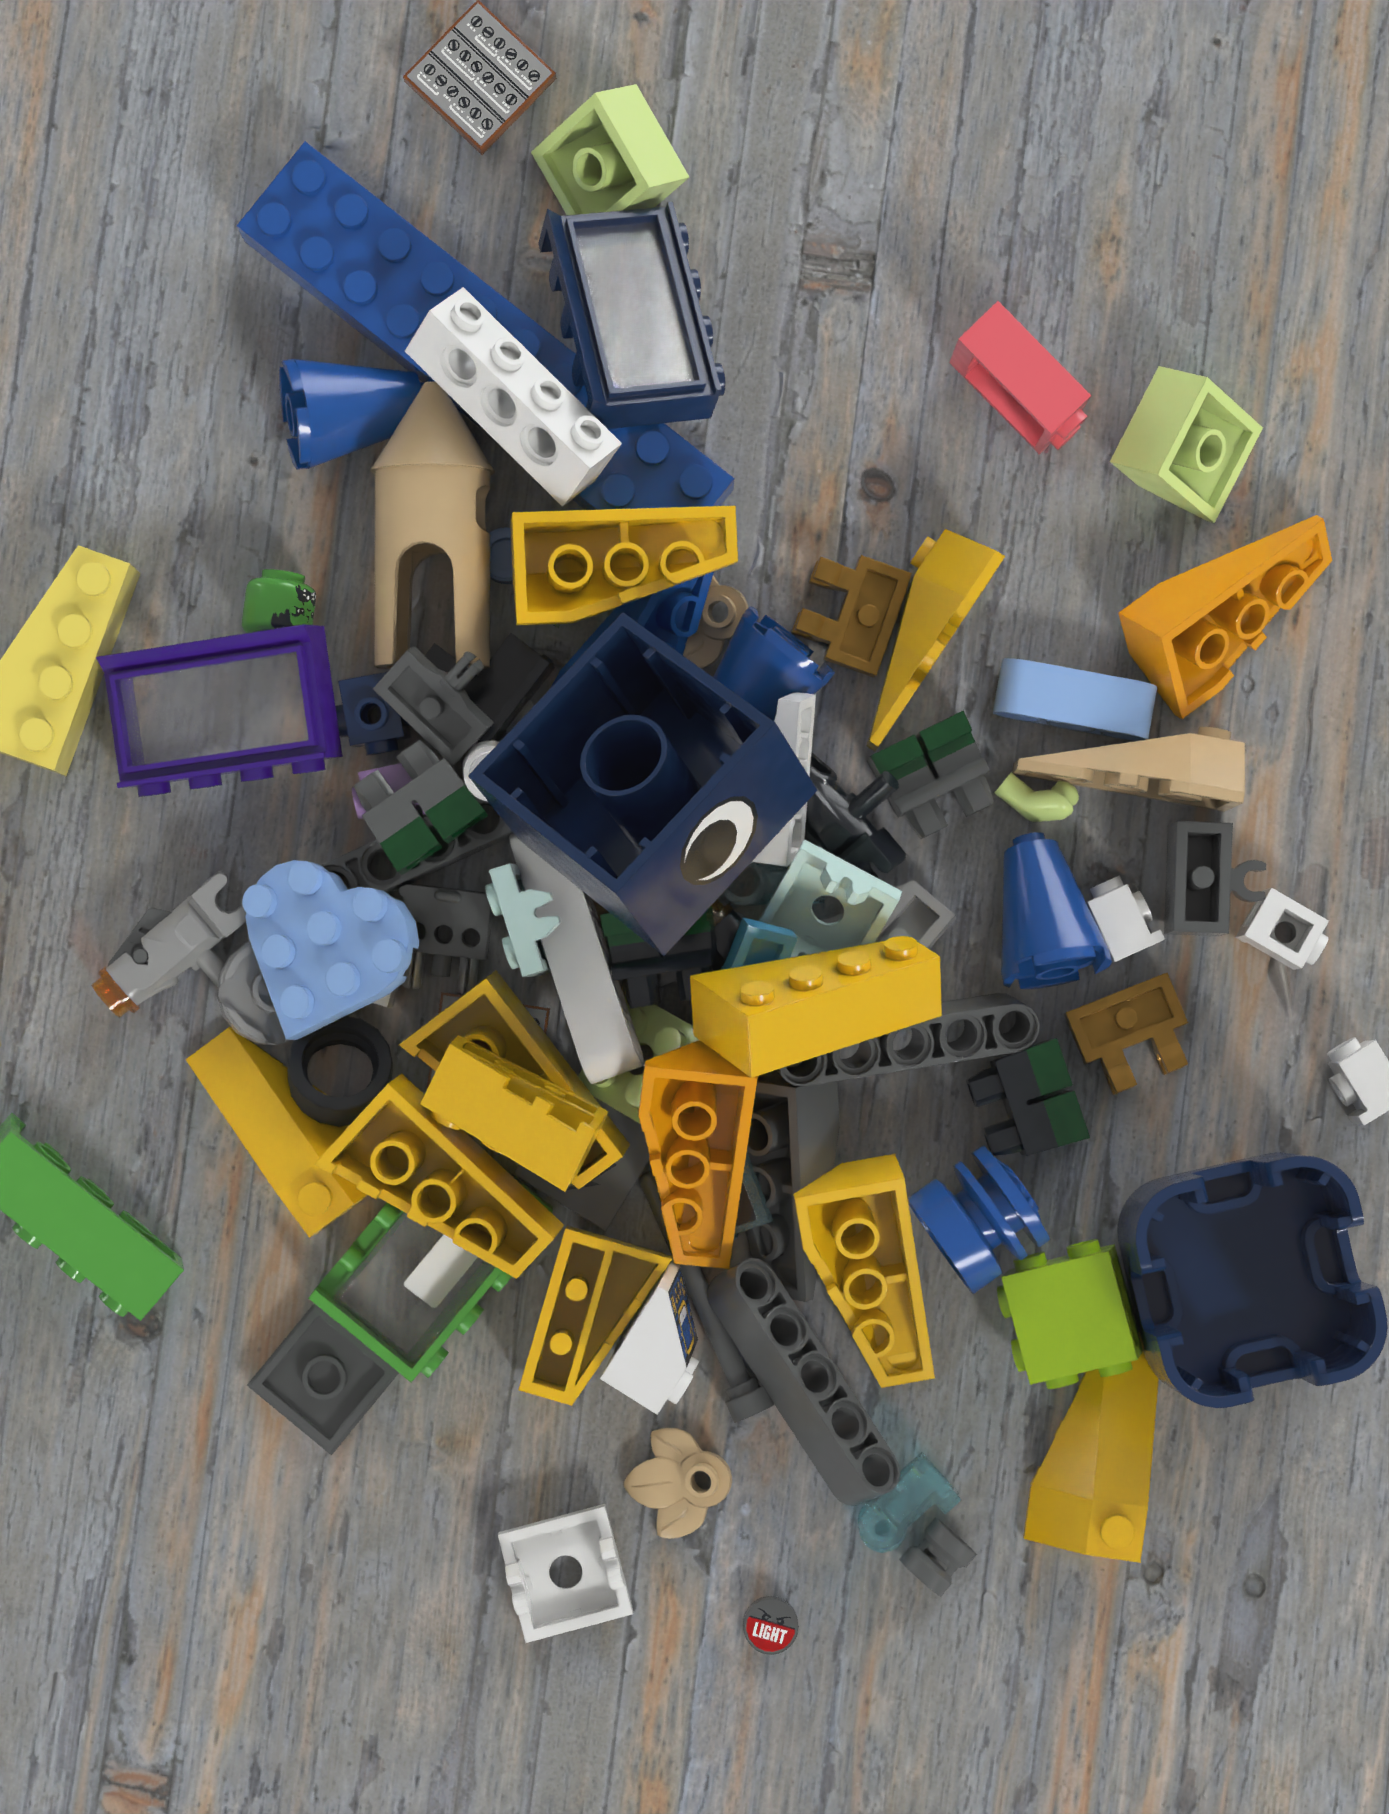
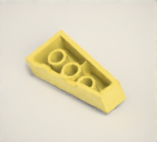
[0,545,141,776]

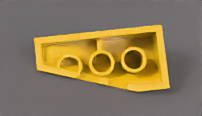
[185,1027,369,1238]

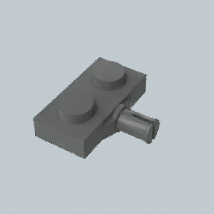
[373,646,494,766]

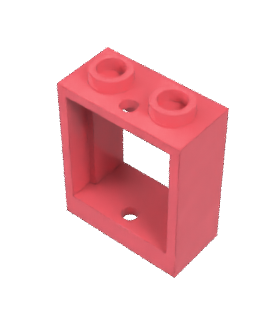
[949,301,1091,455]

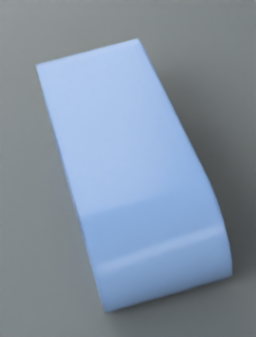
[993,658,1158,741]

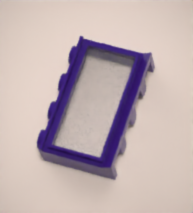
[96,624,343,797]

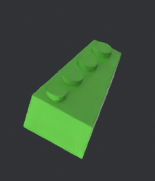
[0,1113,184,1321]

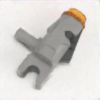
[91,869,246,1018]

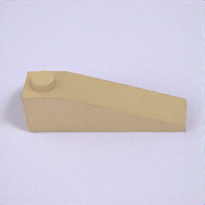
[1012,727,1245,812]

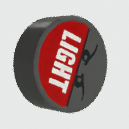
[743,1596,799,1655]

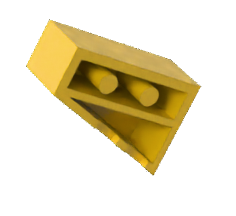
[420,1035,609,1192]
[518,1225,673,1406]

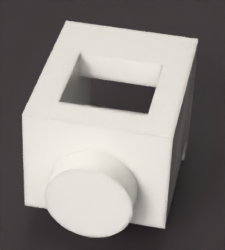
[1086,875,1165,963]
[1235,888,1329,970]
[1327,1037,1389,1126]

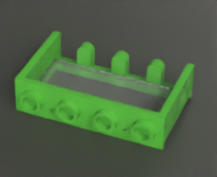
[308,1158,553,1383]

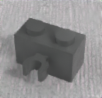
[1164,821,1266,936]

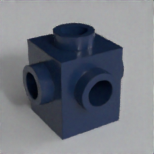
[336,672,411,756]

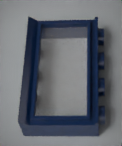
[538,202,725,429]

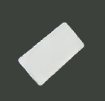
[404,1234,478,1308]

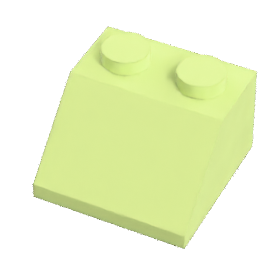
[531,84,690,215]
[1110,366,1263,523]

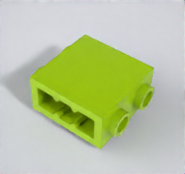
[997,1239,1143,1389]

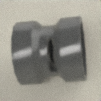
[899,1517,977,1597]

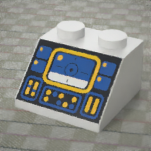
[600,1261,699,1415]

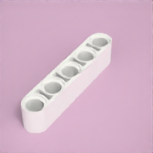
[509,833,644,1084]

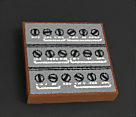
[403,0,557,155]

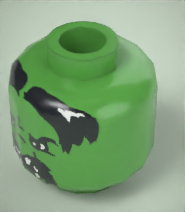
[241,569,316,633]

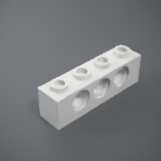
[405,287,622,507]

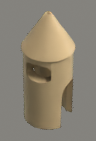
[371,382,495,670]

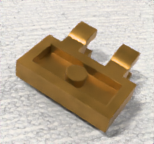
[791,555,912,678]
[1064,973,1188,1095]

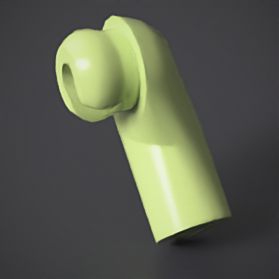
[994,772,1079,822]

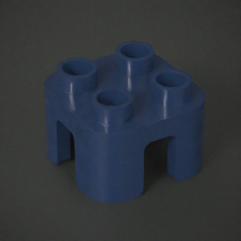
[1117,1152,1388,1408]

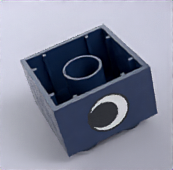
[468,612,818,956]

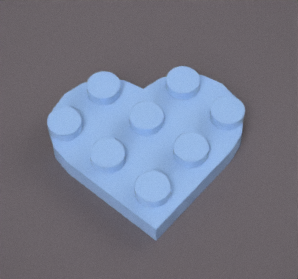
[242,860,419,1040]

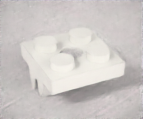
[498,1504,633,1643]

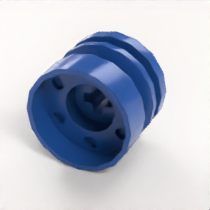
[908,1145,1050,1294]

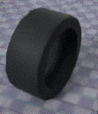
[287,1016,393,1127]

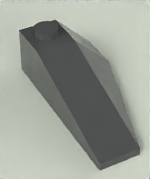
[743,1070,840,1302]

